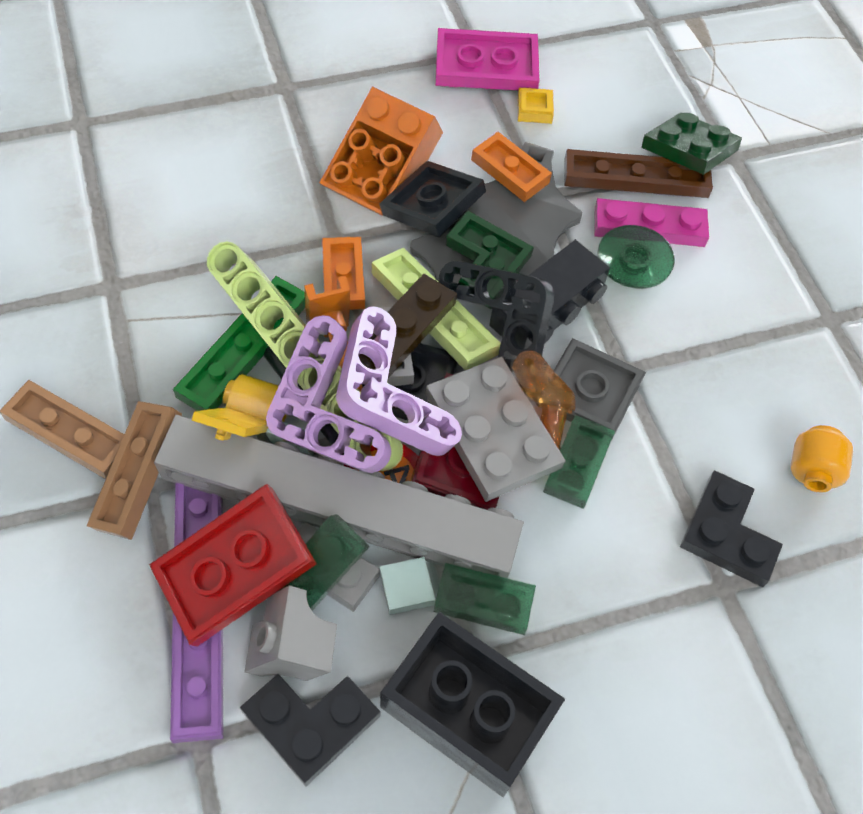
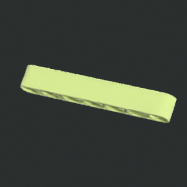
[207,241,403,471]

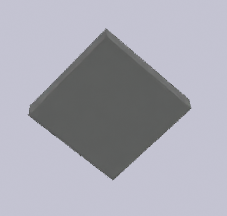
[536,338,646,441]

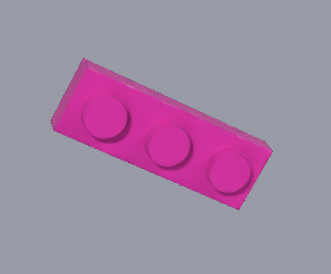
[594,198,709,247]

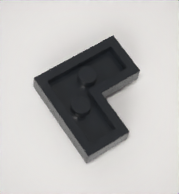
[680,470,783,587]
[240,674,381,787]

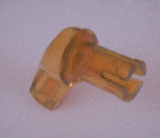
[512,350,576,451]

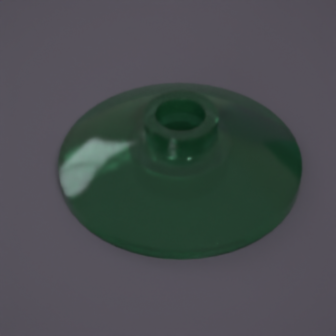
[597,225,675,289]

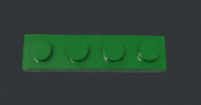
[173,276,305,411]

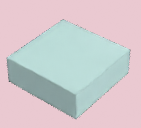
[379,557,435,615]

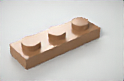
[0,380,124,479]
[86,401,182,540]

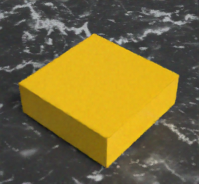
[518,88,554,124]

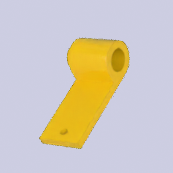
[192,374,287,440]

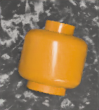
[791,425,853,492]

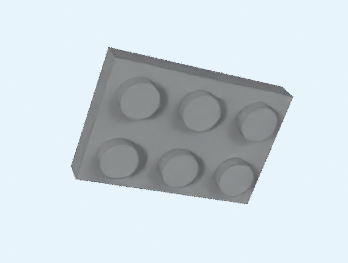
[425,356,566,502]

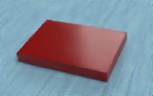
[149,484,317,647]

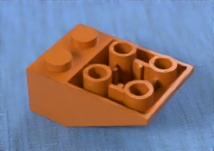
[319,86,443,216]

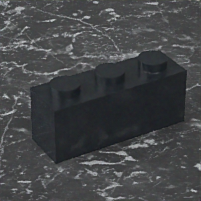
[489,239,610,350]

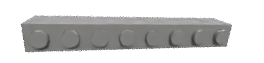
[154,415,524,585]

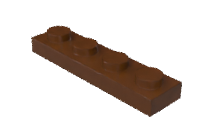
[564,149,713,198]

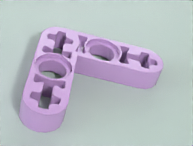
[336,307,462,456]
[266,315,391,473]

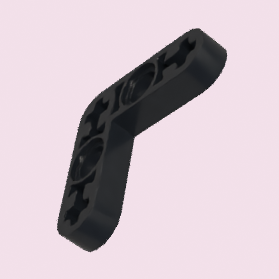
[439,261,554,395]

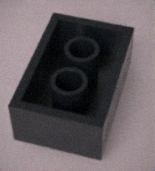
[380,612,565,797]

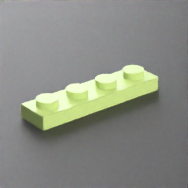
[372,247,501,370]

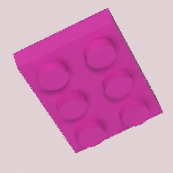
[435,28,540,91]

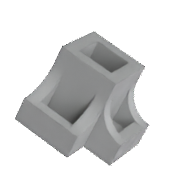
[244,585,337,681]

